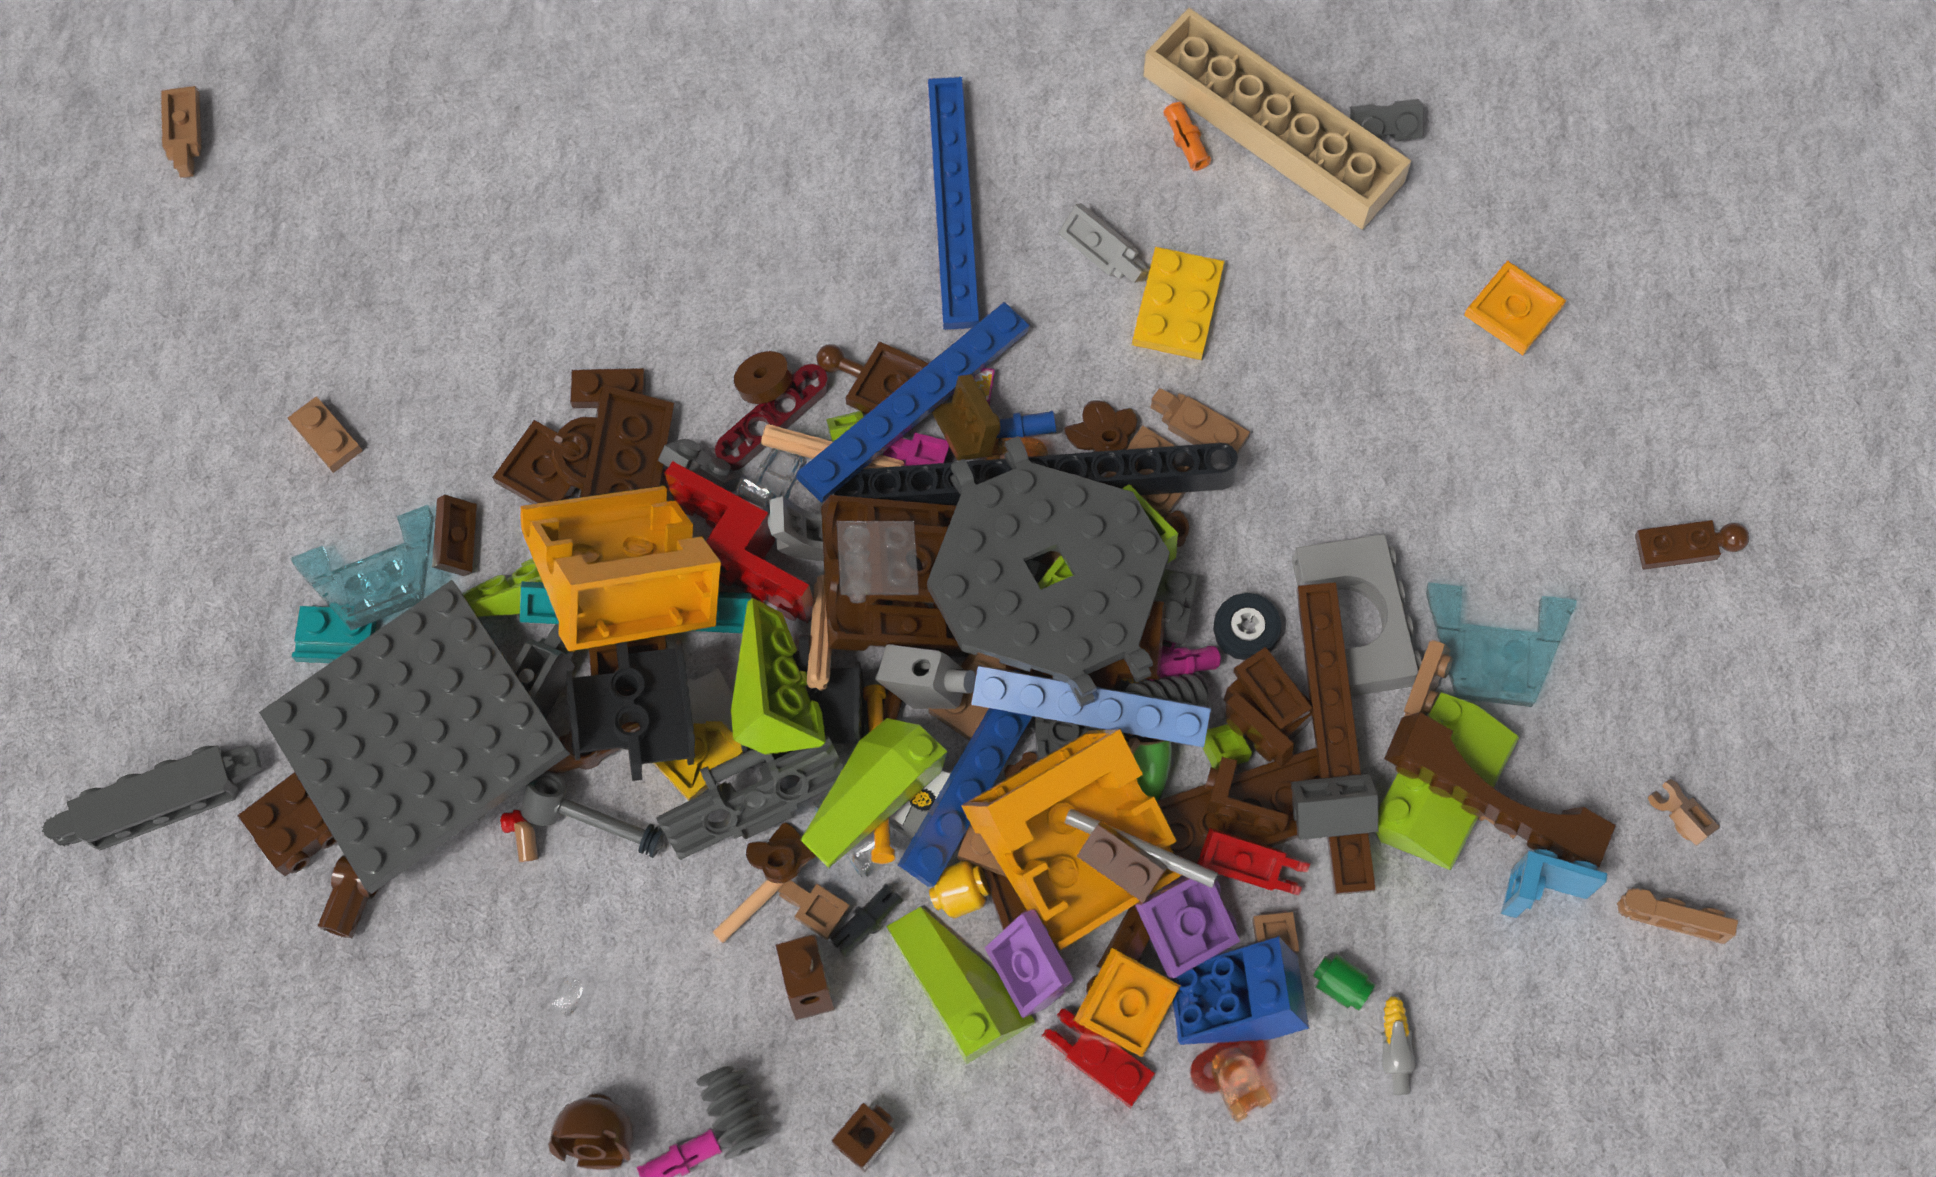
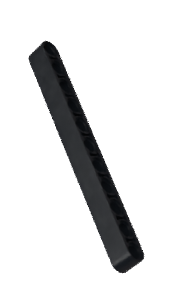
[833,443,1238,506]

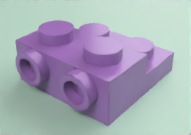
[1135,875,1240,978]
[985,909,1074,1018]

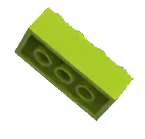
[1376,692,1519,870]

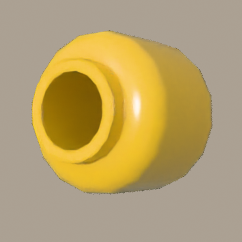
[929,861,990,918]

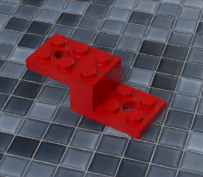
[665,461,814,624]

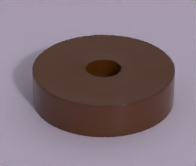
[733,351,793,404]

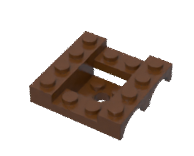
[821,495,970,657]

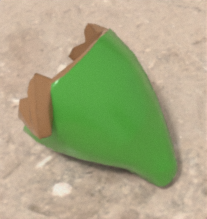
[1127,736,1172,801]

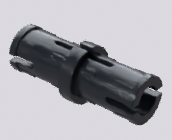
[829,883,903,957]

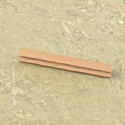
[761,424,904,469]
[807,574,832,690]

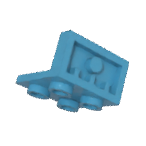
[1501,849,1608,918]

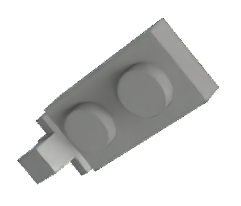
[1058,203,1150,283]

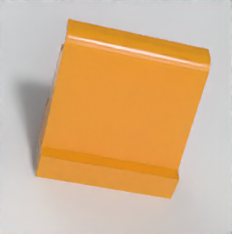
[521,486,721,651]
[961,729,1182,950]

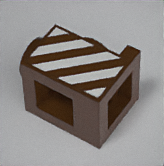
[831,1102,896,1173]

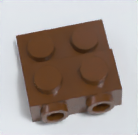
[237,772,337,877]

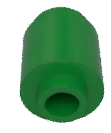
[1313,954,1376,1011]

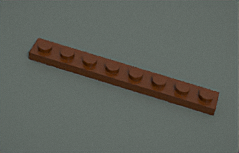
[1296,582,1376,895]

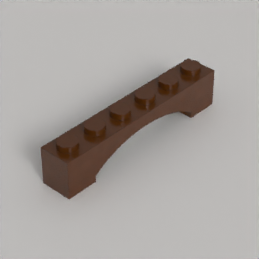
[1384,712,1616,868]

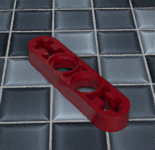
[715,364,829,470]

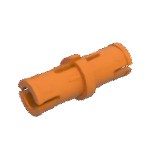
[1163,102,1211,171]

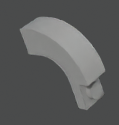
[768,496,824,561]

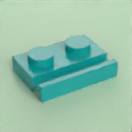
[292,606,378,663]

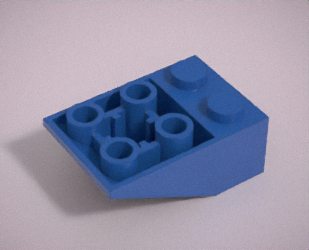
[1170,937,1309,1045]

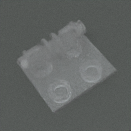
[837,521,918,603]

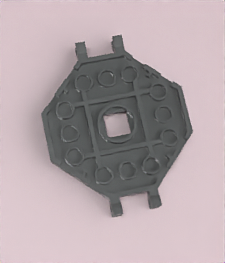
[927,436,1170,707]

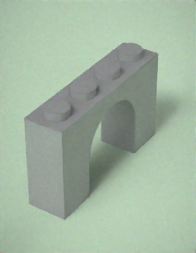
[1292,534,1422,696]

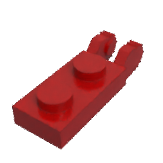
[1197,828,1311,895]
[1042,1008,1155,1109]

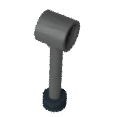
[521,771,664,858]

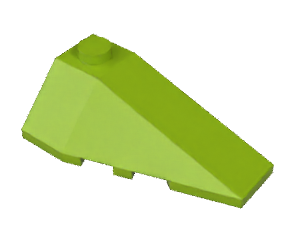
[801,718,948,868]
[886,906,1035,1065]

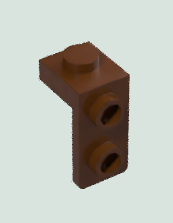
[1205,757,1289,834]

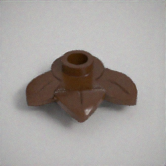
[1064,400,1137,452]
[746,823,816,883]

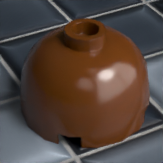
[548,1093,633,1170]

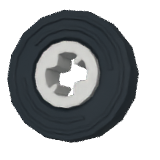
[1213,593,1282,660]

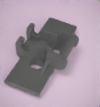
[656,735,844,860]

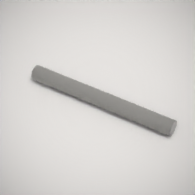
[1065,809,1218,888]

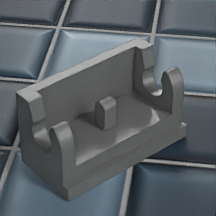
[1291,774,1378,840]

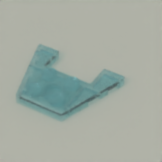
[291,504,434,631]
[1426,582,1576,707]

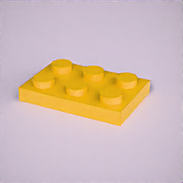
[1132,247,1224,360]

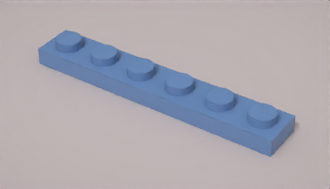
[971,665,1211,748]

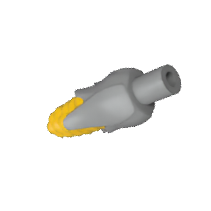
[1381,996,1415,1095]

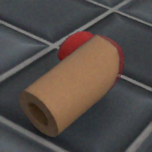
[500,809,538,862]

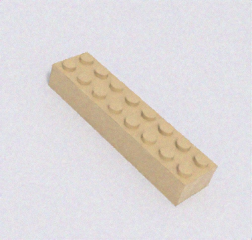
[1143,8,1411,230]

